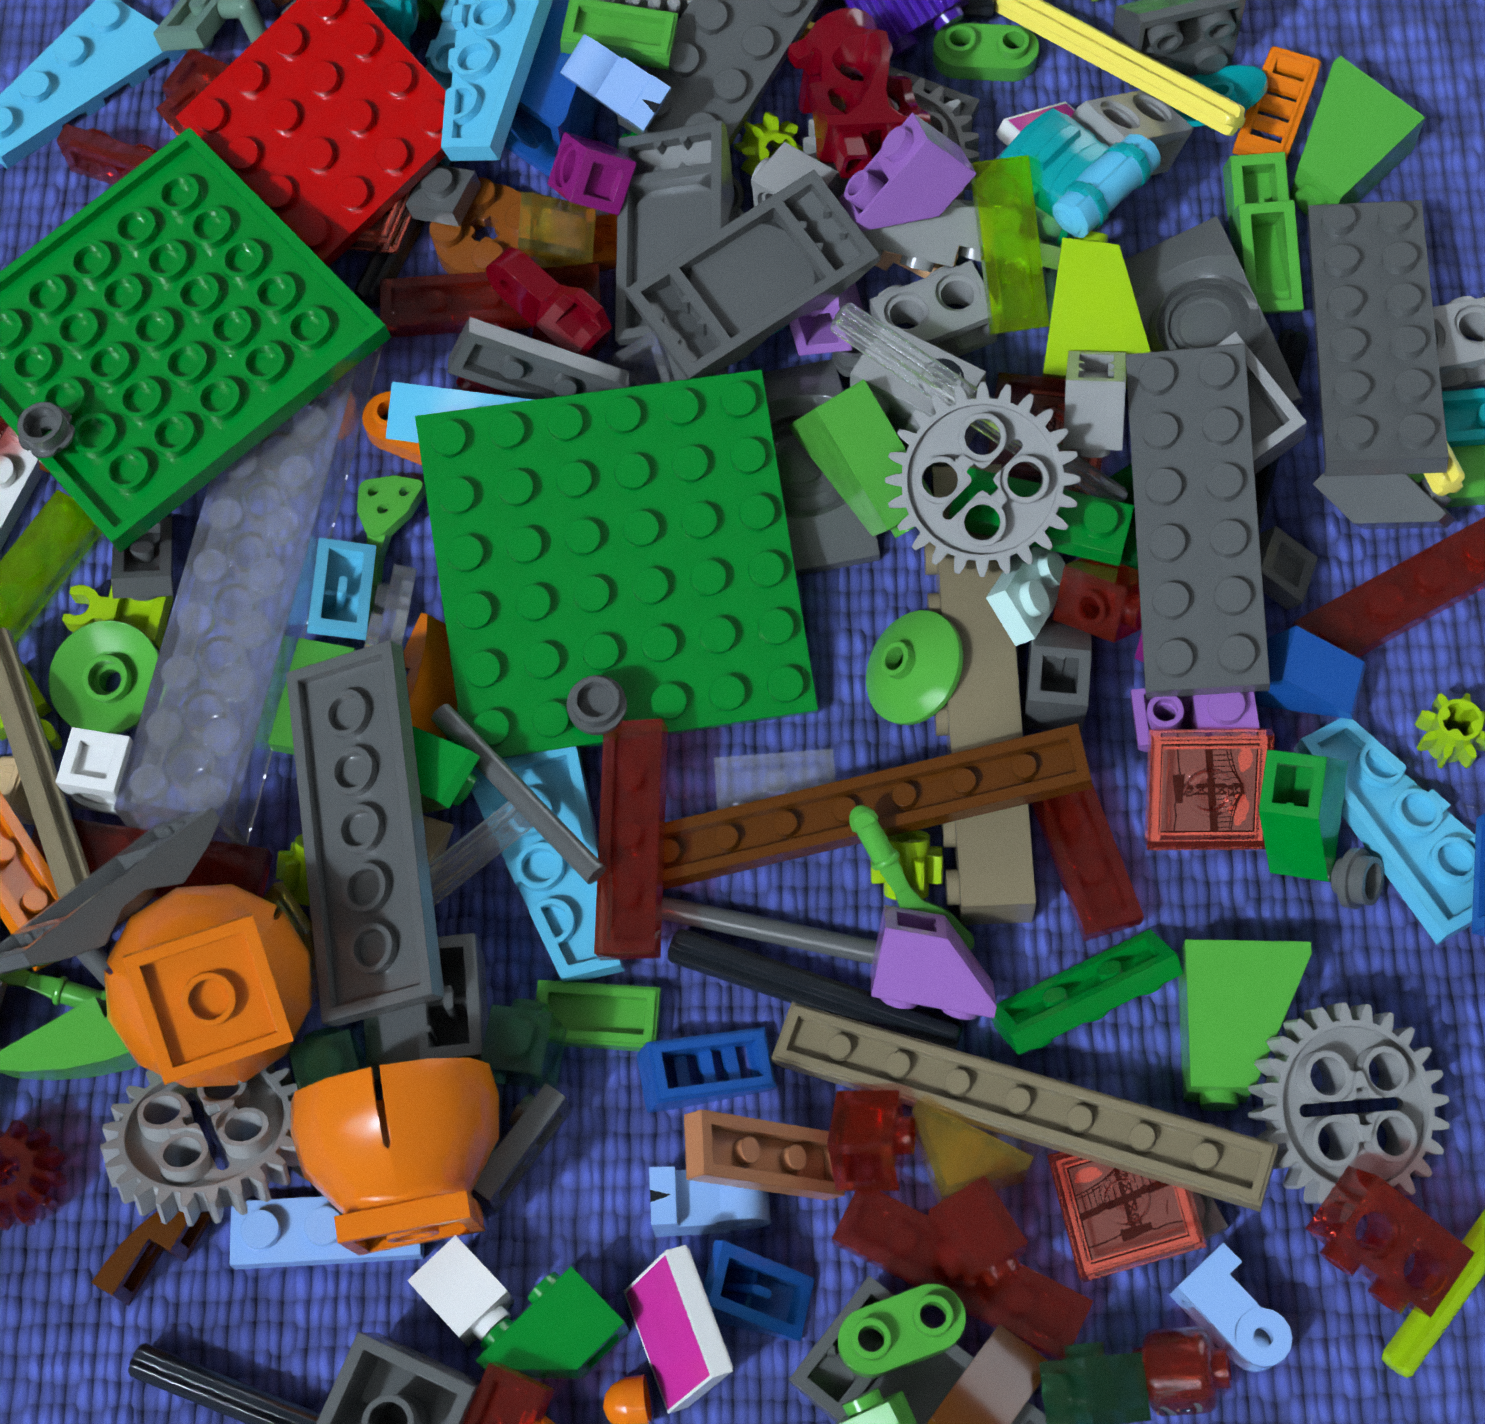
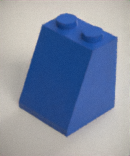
[504,0,602,177]

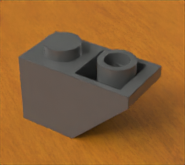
[1313,472,1456,530]
[1022,617,1092,733]

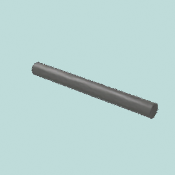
[431,704,606,884]
[646,893,877,964]

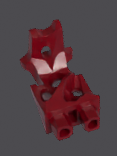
[787,8,931,178]

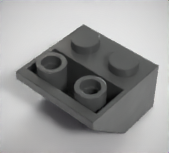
[1111,0,1246,89]
[364,933,492,1086]

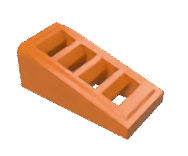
[1232,46,1321,161]

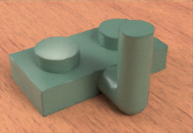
[153,0,267,52]

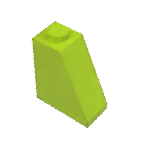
[1042,231,1151,390]

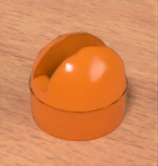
[603,1374,652,1424]

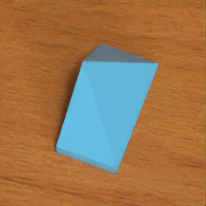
[307,538,376,640]

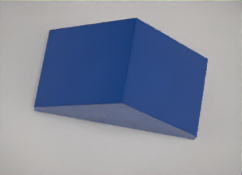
[1254,625,1366,719]
[703,1240,815,1342]

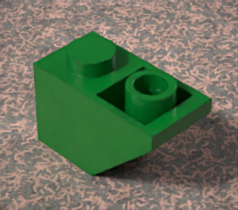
[412,726,480,813]
[1259,749,1349,882]
[476,1266,630,1379]

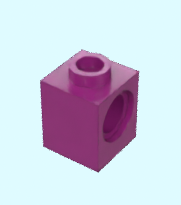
[547,132,636,215]

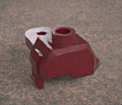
[486,247,612,360]

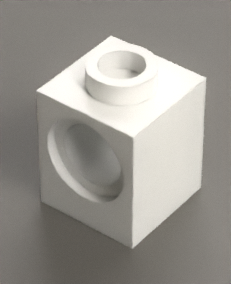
[55,727,147,817]
[407,1235,515,1347]

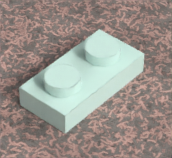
[986,546,1071,646]

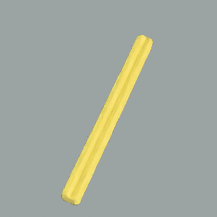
[994,0,1246,136]

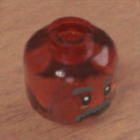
[1132,1326,1232,1416]

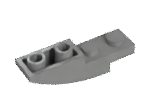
[862,199,1061,276]

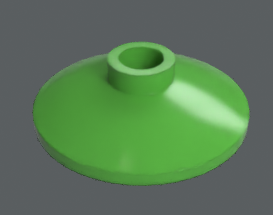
[866,610,963,726]
[48,620,163,735]

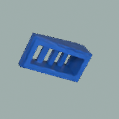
[637,1027,777,1113]

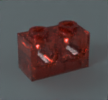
[1305,1165,1475,1318]

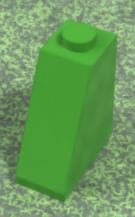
[1289,56,1426,215]
[788,379,933,538]
[1178,939,1312,1112]

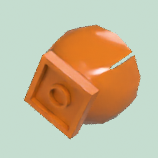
[104,884,312,1088]
[291,1058,499,1256]

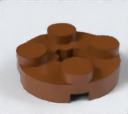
[429,177,540,286]

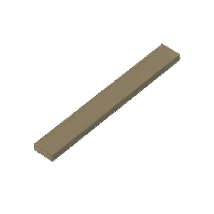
[771,1002,1278,1212]

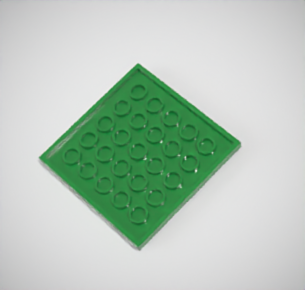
[0,127,391,553]
[415,369,818,759]

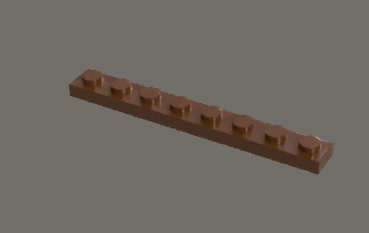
[606,724,1094,900]

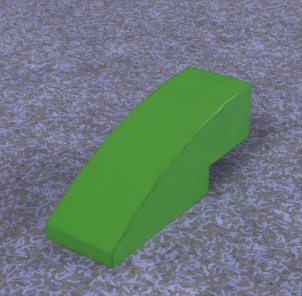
[1223,152,1304,314]
[0,996,140,1081]

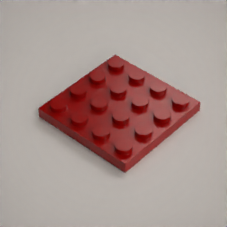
[175,0,447,267]

